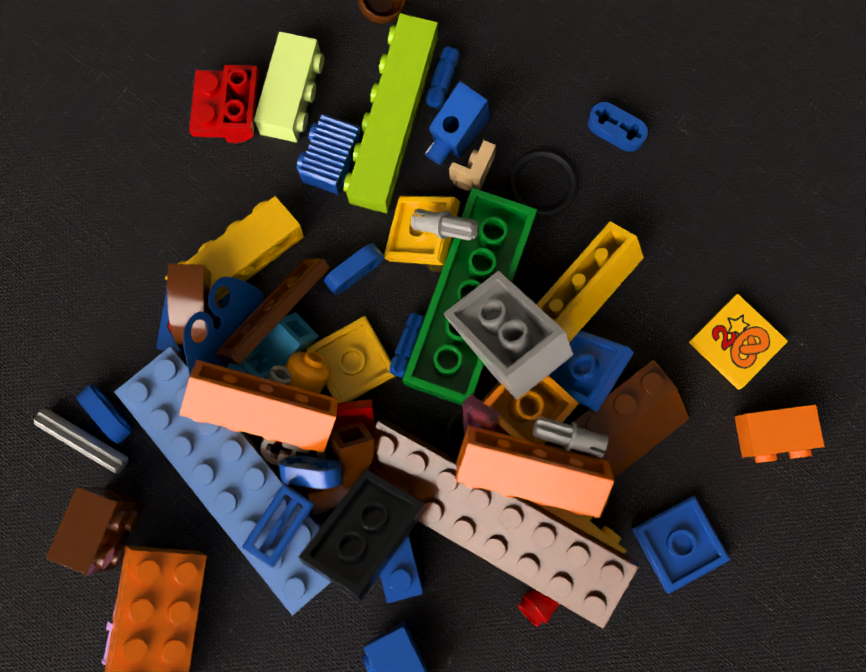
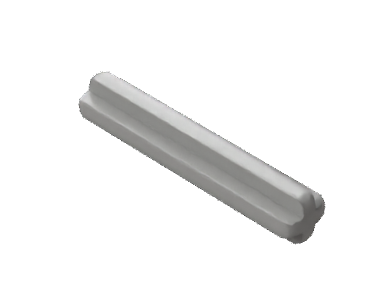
[34,409,129,473]

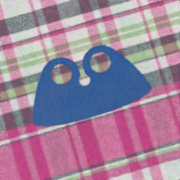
[183,277,264,376]

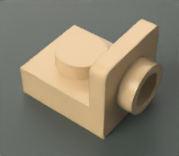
[449,140,496,191]

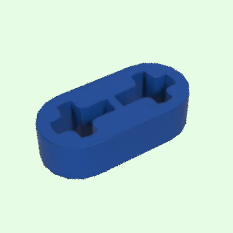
[587,102,648,152]
[324,243,385,295]
[76,384,133,444]
[279,455,343,489]

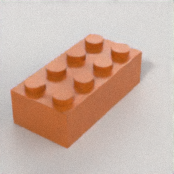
[104,546,206,672]

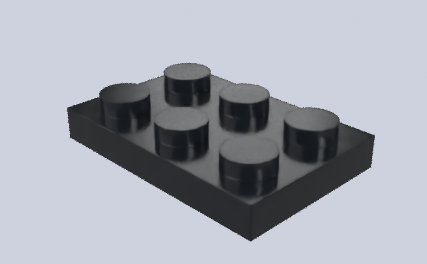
[298,469,426,602]

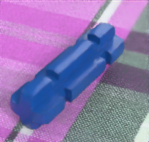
[426,46,460,109]
[389,313,425,378]

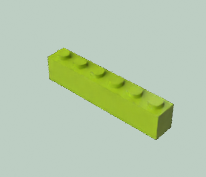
[343,13,438,213]

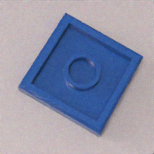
[549,330,634,412]
[631,495,731,593]

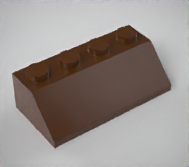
[544,360,689,478]

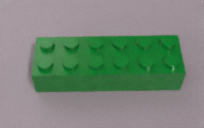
[402,188,537,408]

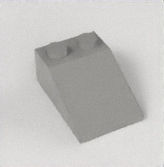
[444,271,573,400]

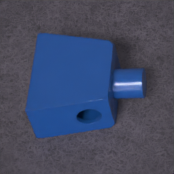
[425,81,490,166]

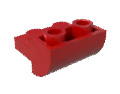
[189,65,259,143]

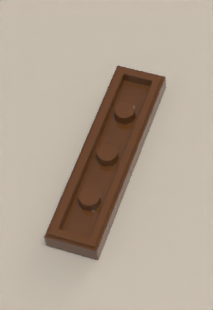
[215,259,330,365]

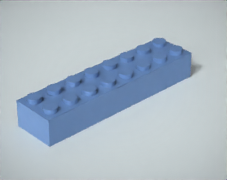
[114,346,331,616]

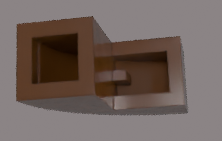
[167,263,218,350]
[301,421,374,517]

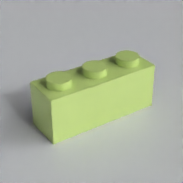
[254,32,324,142]

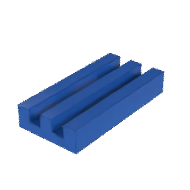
[242,483,316,568]

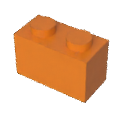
[734,405,825,463]

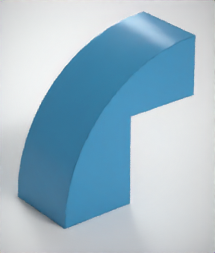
[227,313,319,379]

